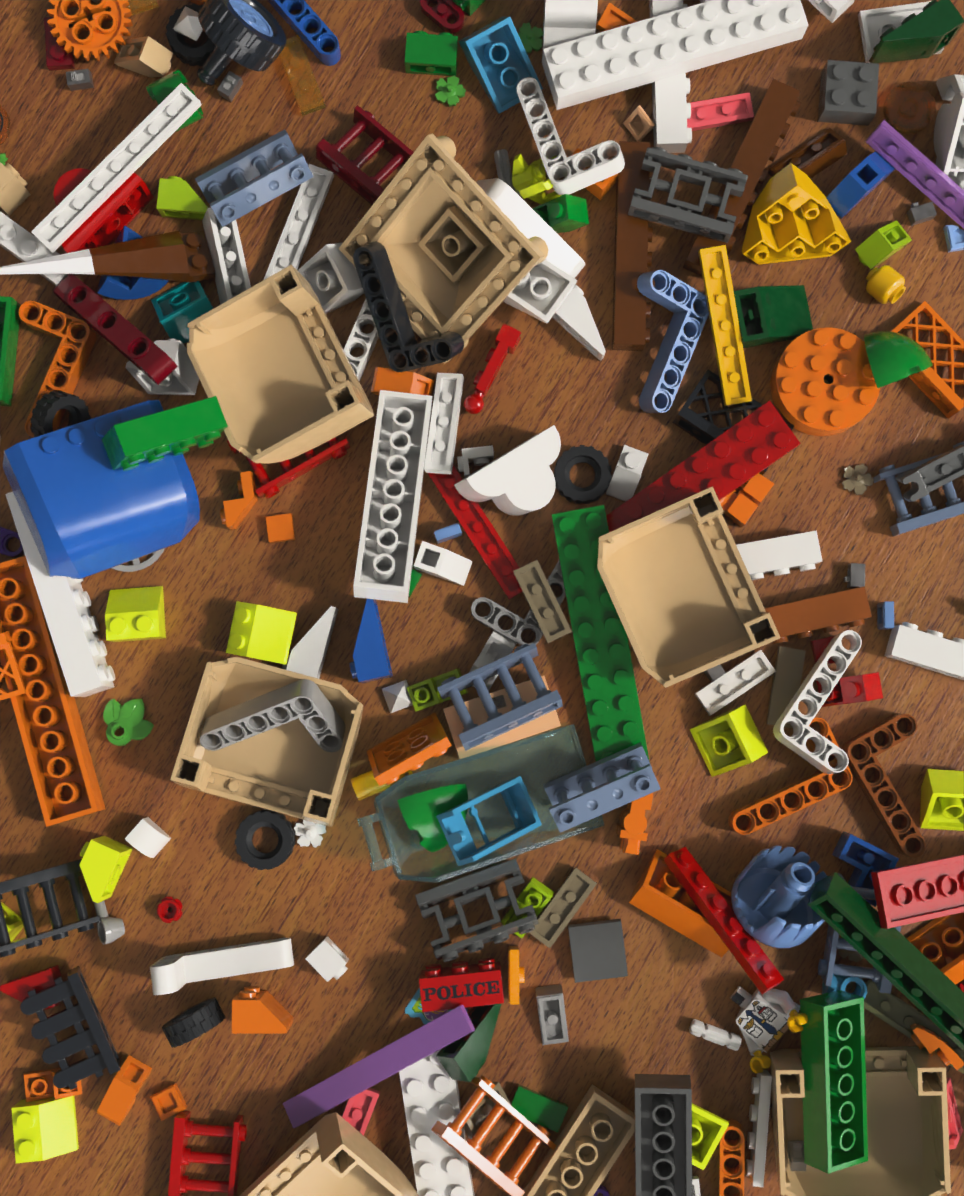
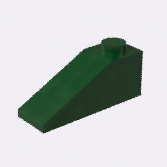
[436,1004,501,1082]

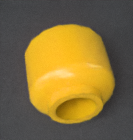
[866,265,906,304]

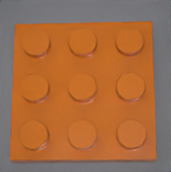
[367,713,452,786]

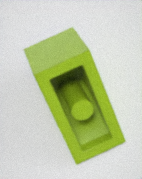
[157,176,208,220]
[855,220,912,270]

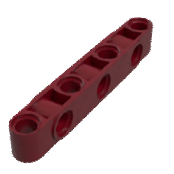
[52,274,178,385]

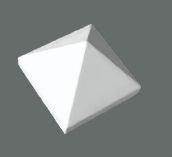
[173,6,203,41]
[382,680,413,713]

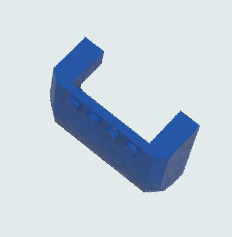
[3,400,200,579]

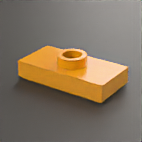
[508,946,524,1005]

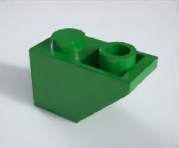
[532,194,589,233]

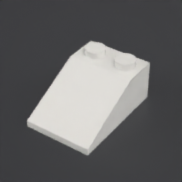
[503,259,577,324]

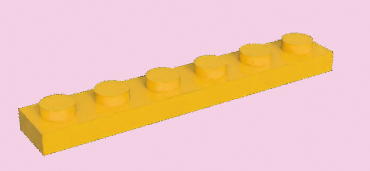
[698,245,752,406]

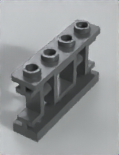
[628,147,748,243]
[415,858,539,962]

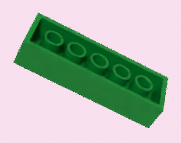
[800,990,868,1174]

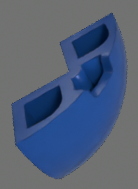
[97,226,168,300]

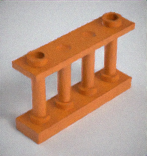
[431,1076,557,1196]

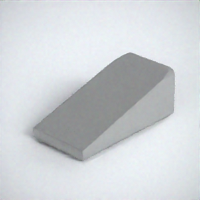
[535,984,569,1045]

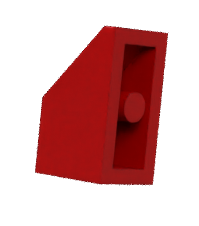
[0,965,62,1010]

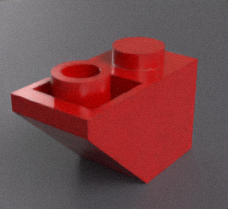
[817,672,883,707]

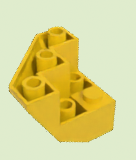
[742,163,851,265]

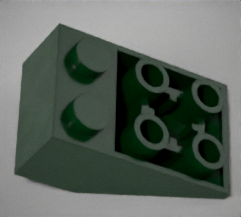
[869,0,964,63]
[734,285,813,348]

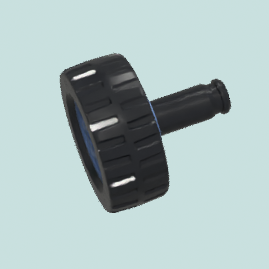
[197,0,287,85]

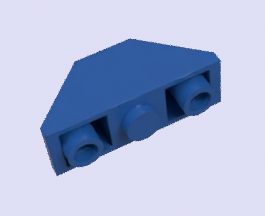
[826,151,895,219]

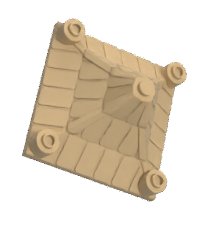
[339,133,549,364]

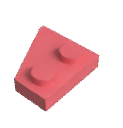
[946,1078,963,1149]

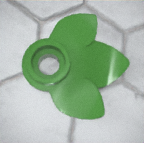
[103,699,154,746]

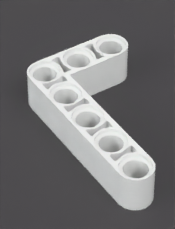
[516,77,625,195]
[476,178,585,278]
[344,299,389,382]
[773,630,862,774]
[150,937,294,995]

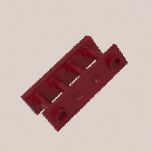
[316,105,414,205]

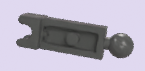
[896,444,964,502]

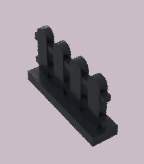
[20,966,121,1090]

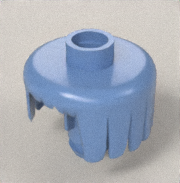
[731,845,827,948]

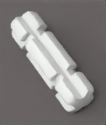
[689,1019,742,1051]

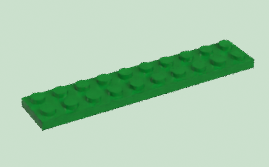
[551,505,650,762]

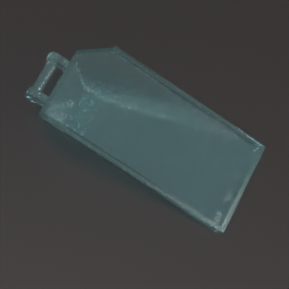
[357,724,605,883]

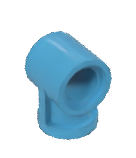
[822,974,867,999]

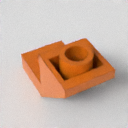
[371,367,435,396]
[220,471,258,530]
[97,1055,152,1126]

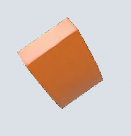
[910,1023,964,1071]
[23,1068,82,1102]

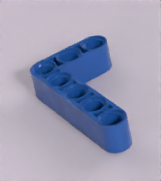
[267,0,341,66]

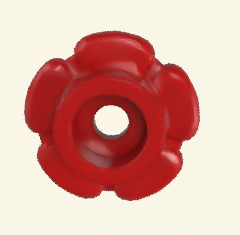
[157,896,183,923]

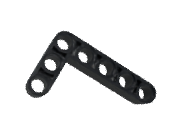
[353,241,464,372]

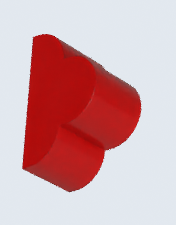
[54,168,154,253]

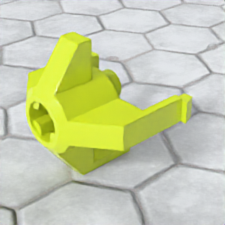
[512,153,562,204]

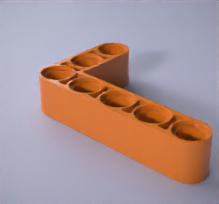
[19,300,96,438]
[728,717,853,835]
[719,1119,745,1196]

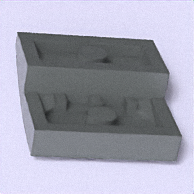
[568,918,628,983]

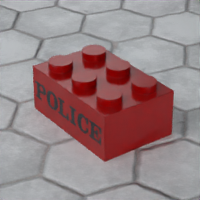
[419,958,504,1012]

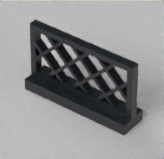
[672,370,794,475]

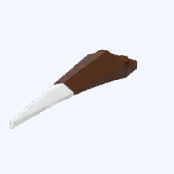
[0,230,215,282]

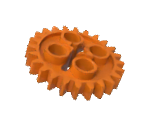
[47,0,133,62]

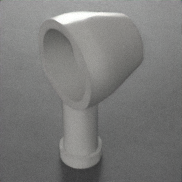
[91,898,125,945]

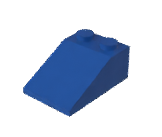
[349,599,393,683]

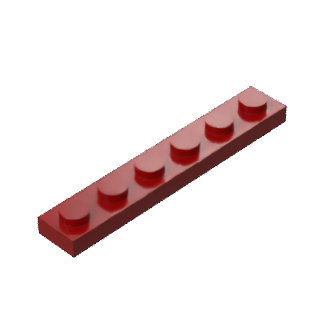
[427,465,522,600]
[663,847,784,994]

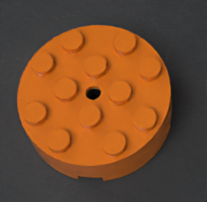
[770,327,880,437]

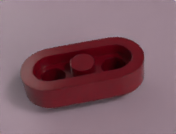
[420,0,464,33]

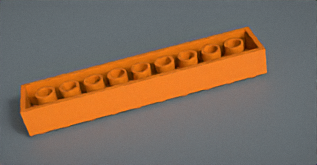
[0,556,106,827]

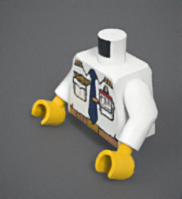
[730,986,808,1073]

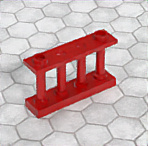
[227,437,350,499]
[168,1111,247,1196]

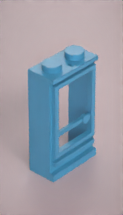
[437,776,542,866]

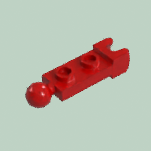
[464,324,521,414]

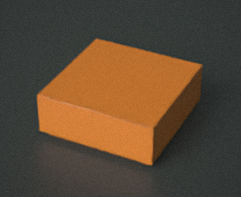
[265,513,296,543]
[150,1083,187,1121]

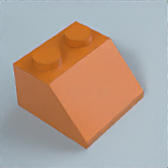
[232,986,293,1034]

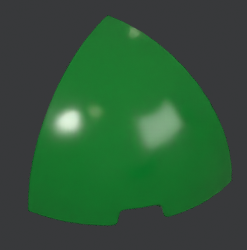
[864,331,933,388]
[397,784,468,852]

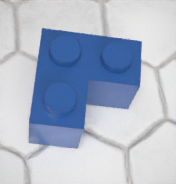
[832,831,899,907]

